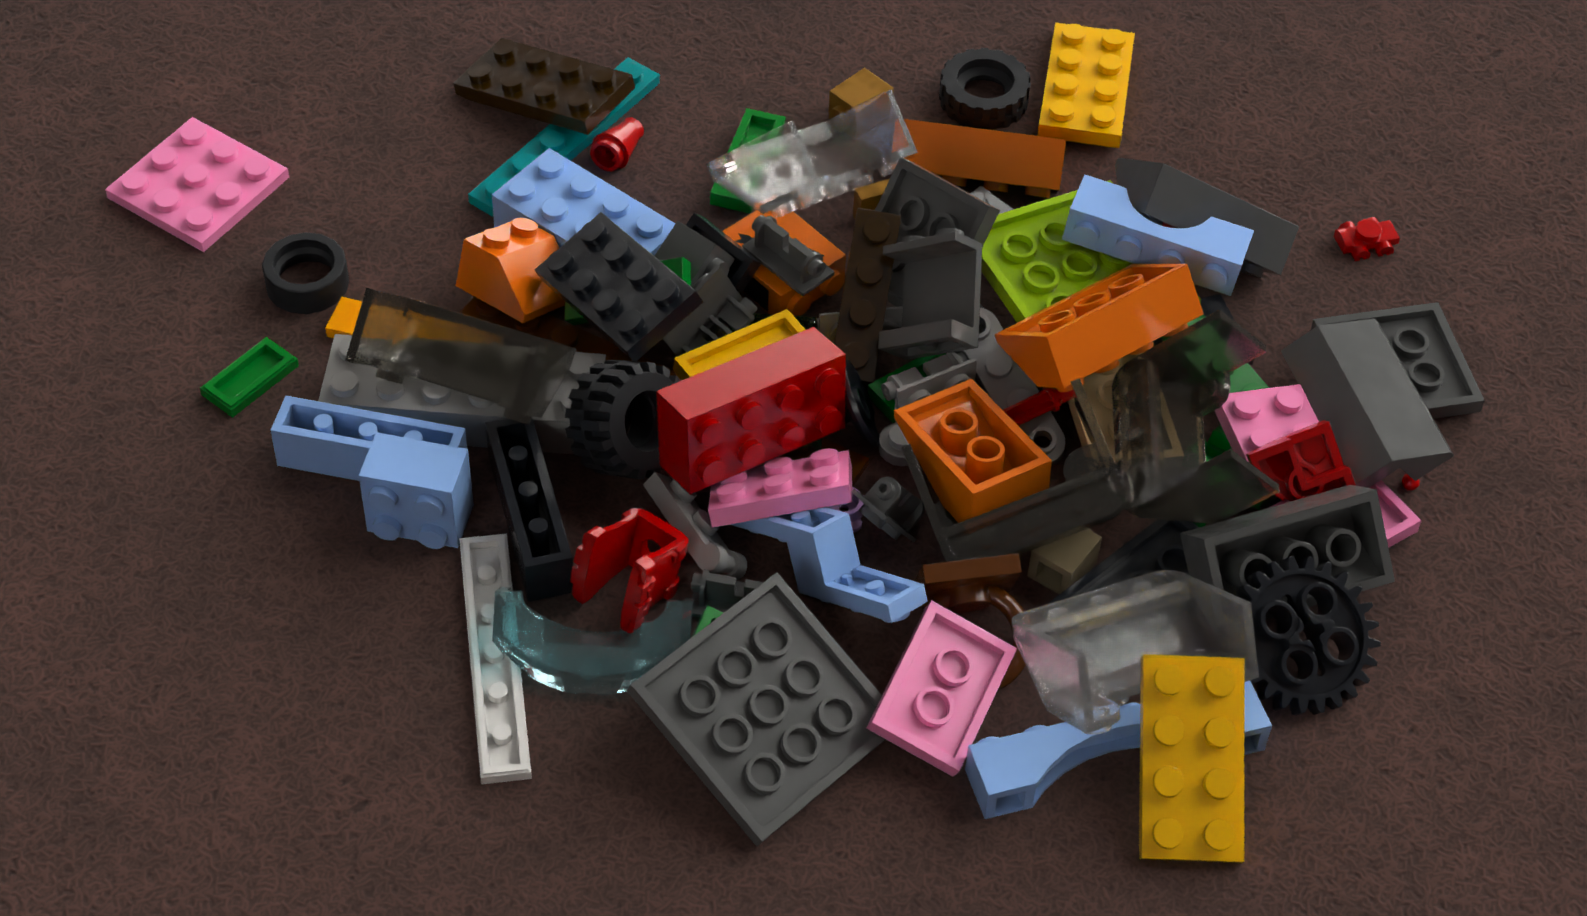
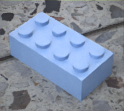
[492,148,675,256]

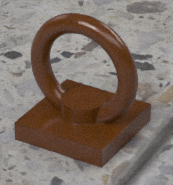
[915,553,1032,690]

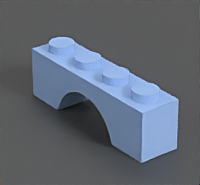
[1062,175,1254,296]

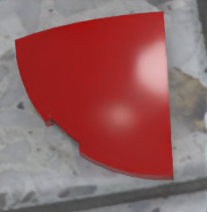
[1246,420,1356,502]

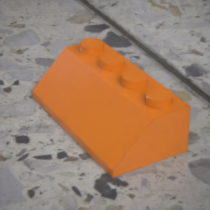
[891,118,1066,198]
[994,264,1203,392]

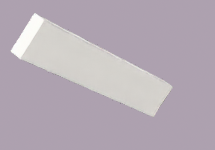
[459,534,532,784]

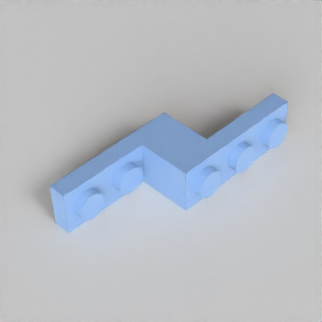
[730,507,928,623]

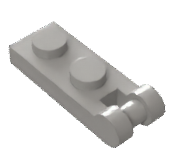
[643,472,747,580]

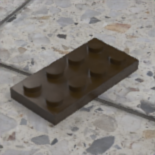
[453,38,635,135]

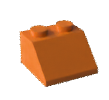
[456,218,565,323]

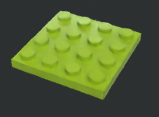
[981,180,1201,323]

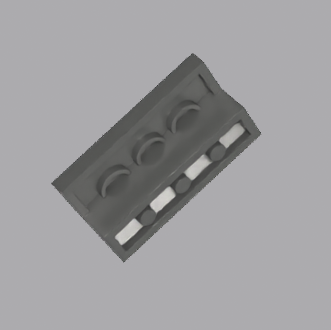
[1281,318,1454,488]

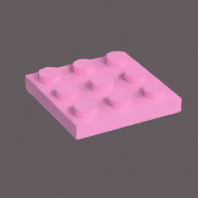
[105,117,289,252]

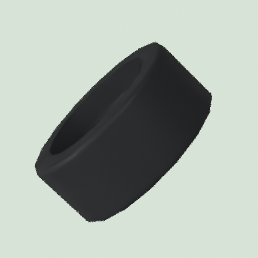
[262,232,349,314]

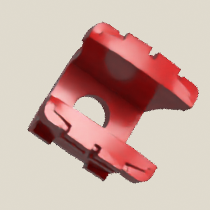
[570,508,689,633]

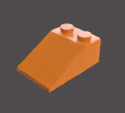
[894,378,1052,535]

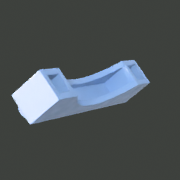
[965,678,1272,819]

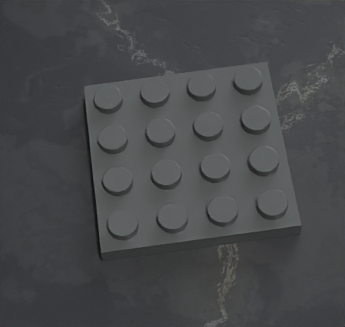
[627,572,886,847]

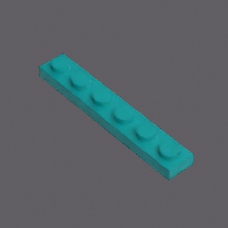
[468,57,660,217]

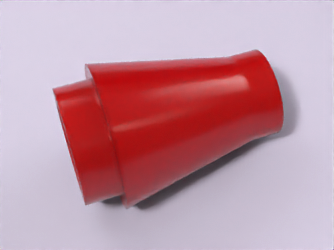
[590,117,644,172]

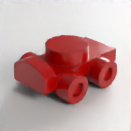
[1334,217,1400,261]

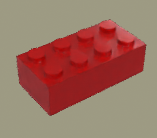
[656,327,846,494]

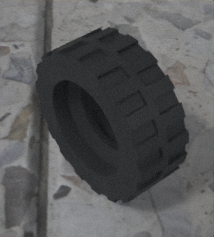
[939,48,1031,130]

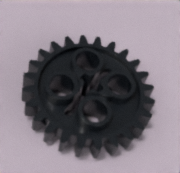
[1224,556,1381,715]

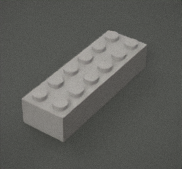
[318,334,606,454]

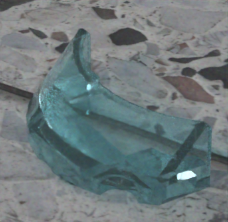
[492,587,694,695]

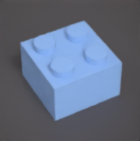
[359,432,474,549]

